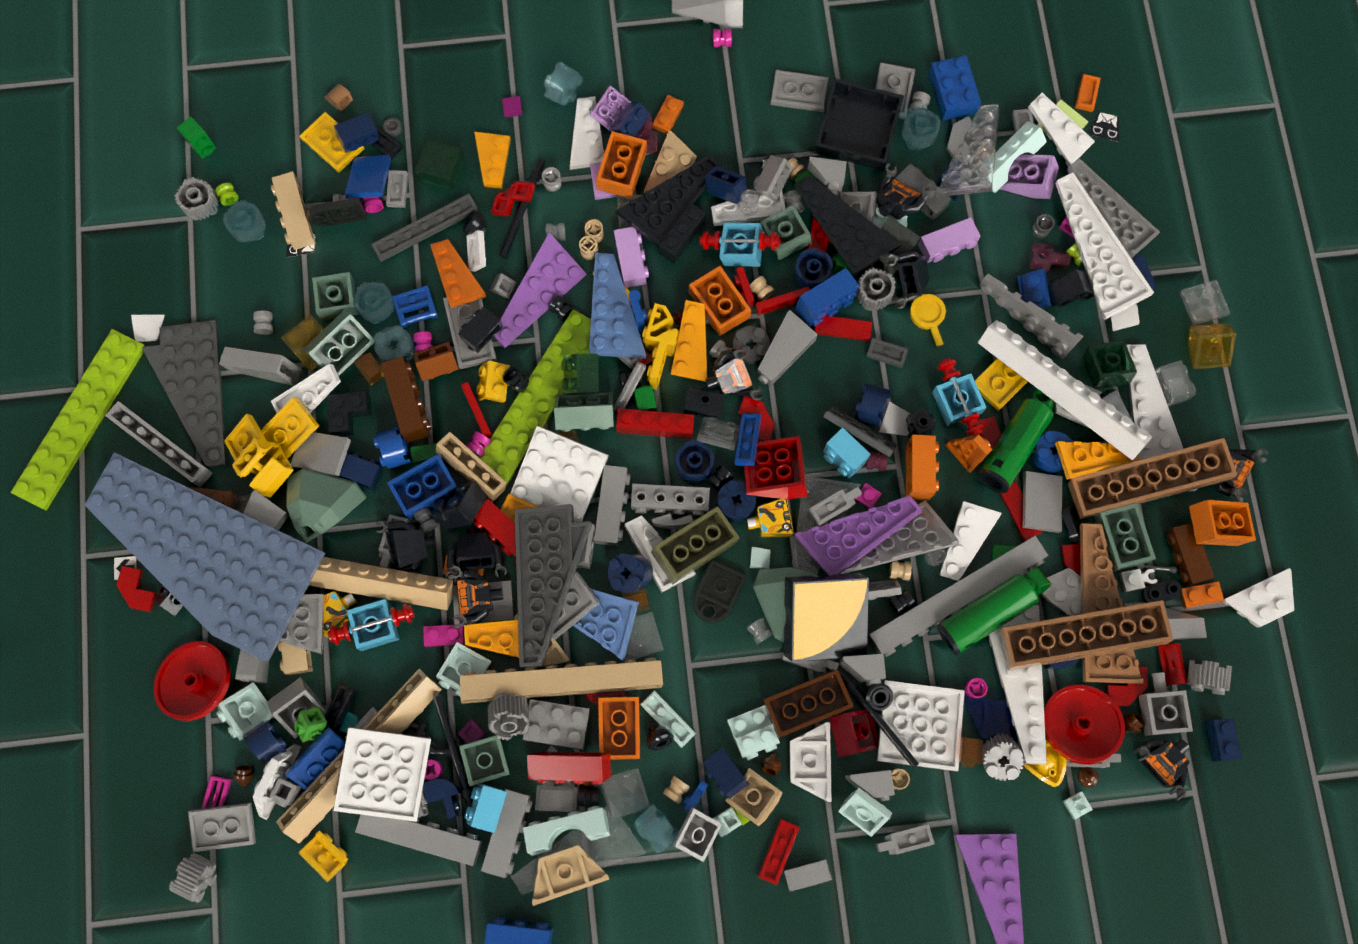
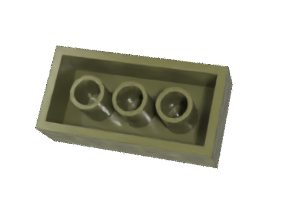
[651,506,740,585]

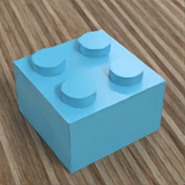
[822,428,871,479]
[464,783,507,833]

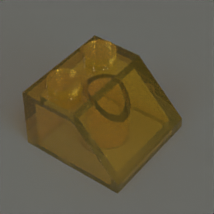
[281,315,324,372]
[1188,323,1236,369]

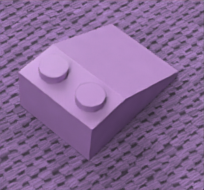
[1000,154,1059,199]

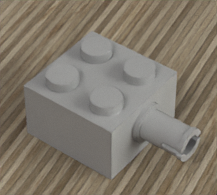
[1138,672,1193,736]

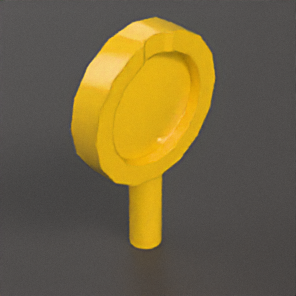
[910,294,946,347]

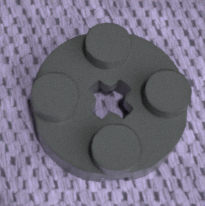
[732,326,770,364]

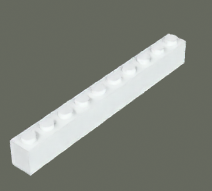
[978,320,1152,460]

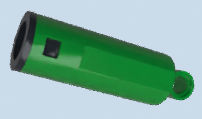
[977,389,1054,493]
[936,568,1051,656]

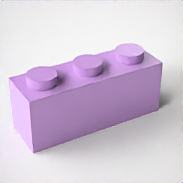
[918,217,981,263]
[614,227,649,288]

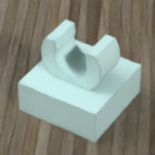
[1063,791,1093,819]

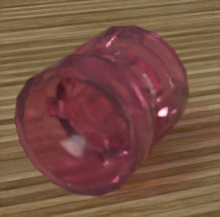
[866,450,888,471]

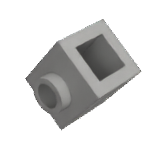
[269,778,303,808]

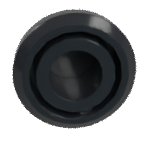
[463,211,487,235]
[866,683,893,711]
[647,724,674,751]

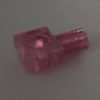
[635,116,659,154]
[1029,243,1071,272]

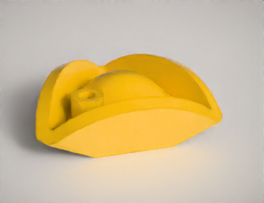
[1023,740,1067,787]

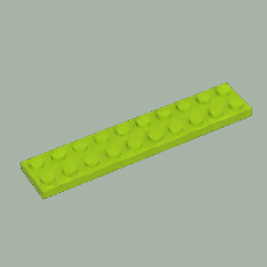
[479,310,591,486]
[10,329,146,511]

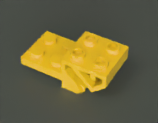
[642,303,679,390]
[224,414,294,498]

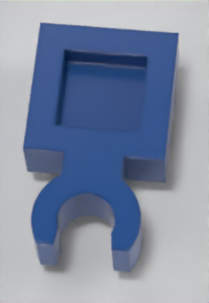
[682,780,709,813]

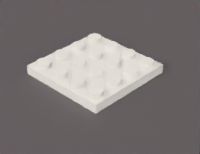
[510,426,609,523]
[877,680,965,771]
[334,727,431,822]

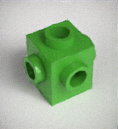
[294,707,327,742]

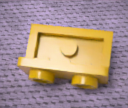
[476,360,510,403]
[299,831,348,882]

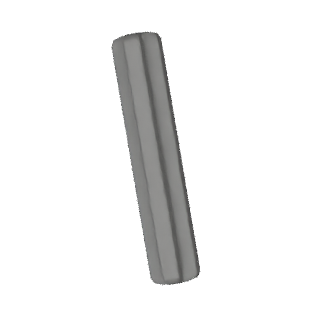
[614,362,646,412]

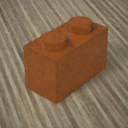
[413,342,458,381]

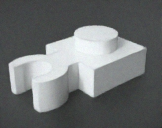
[1119,569,1157,592]

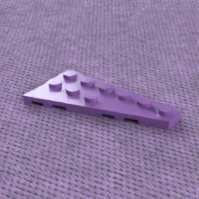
[494,232,587,348]
[794,496,922,576]
[954,834,1024,944]

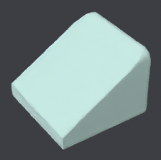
[750,547,770,569]
[712,806,742,837]

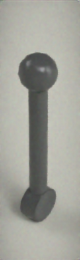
[1136,564,1177,573]

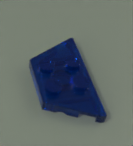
[964,698,1018,743]

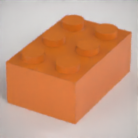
[596,131,647,199]
[689,266,751,337]
[906,435,939,501]
[1189,500,1256,546]
[598,697,640,759]

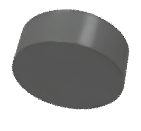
[383,118,402,137]

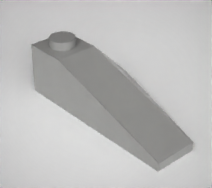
[672,0,743,28]
[1123,602,1207,640]

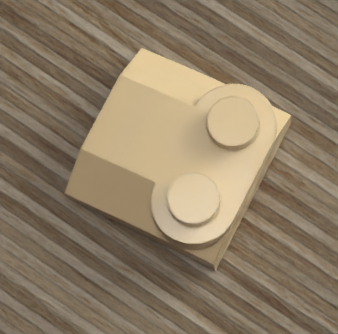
[725,768,782,826]

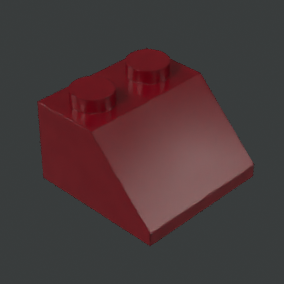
[829,709,879,757]

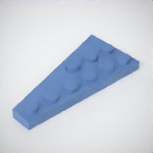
[589,253,646,359]
[573,588,639,660]

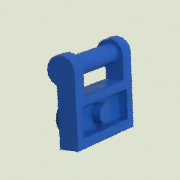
[392,285,438,329]
[629,290,648,334]

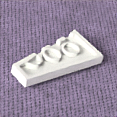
[1028,93,1095,167]
[570,96,604,170]
[711,191,785,226]
[271,364,341,413]
[939,501,1002,581]
[624,515,696,593]

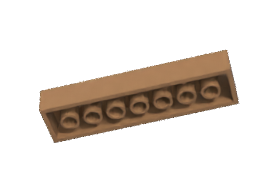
[1067,438,1238,520]
[999,600,1174,671]

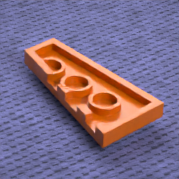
[430,239,486,308]
[944,435,992,473]

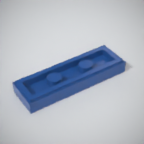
[734,414,761,466]

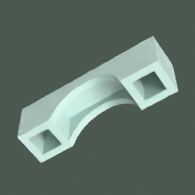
[976,121,1047,193]
[523,806,611,856]

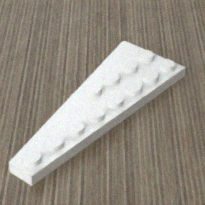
[1056,172,1154,320]
[1124,344,1197,491]
[989,605,1046,765]

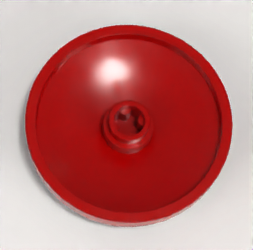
[154,641,231,721]
[1044,685,1125,765]

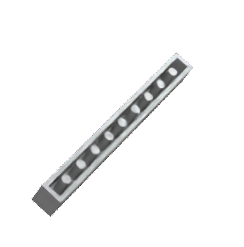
[867,536,1048,657]

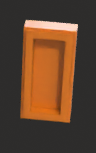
[1075,74,1101,112]

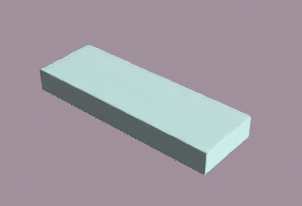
[640,690,696,748]

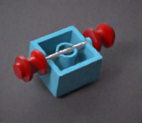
[700,223,781,267]
[932,358,987,436]
[328,599,415,651]

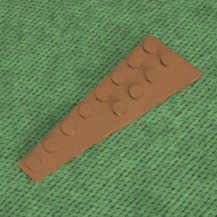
[1080,523,1143,684]

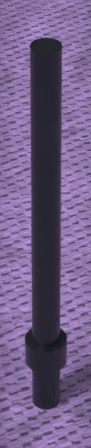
[500,158,545,258]
[839,669,919,768]
[433,695,473,807]

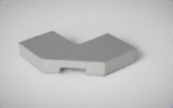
[946,116,978,162]

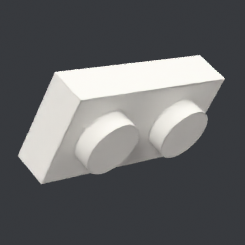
[466,230,486,272]

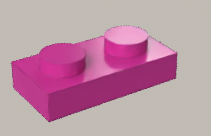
[424,625,465,647]

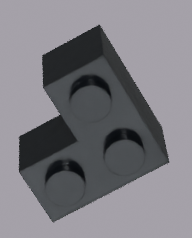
[1048,269,1095,308]
[327,391,372,437]
[430,480,488,530]

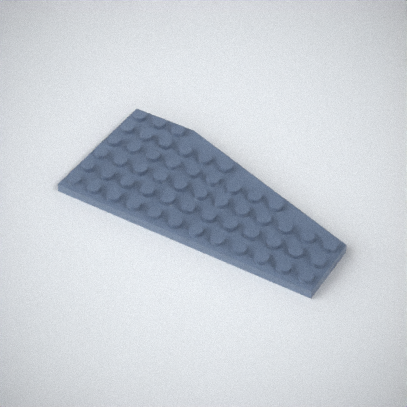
[85,453,325,662]

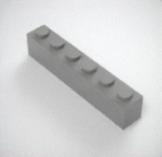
[105,401,213,488]
[355,814,483,866]

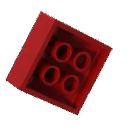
[744,436,808,499]

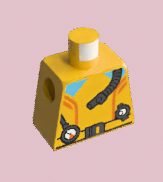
[746,499,794,537]
[323,591,357,638]

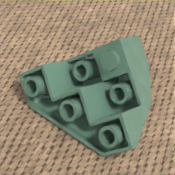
[286,468,367,543]
[753,567,819,643]

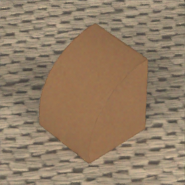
[325,84,353,112]

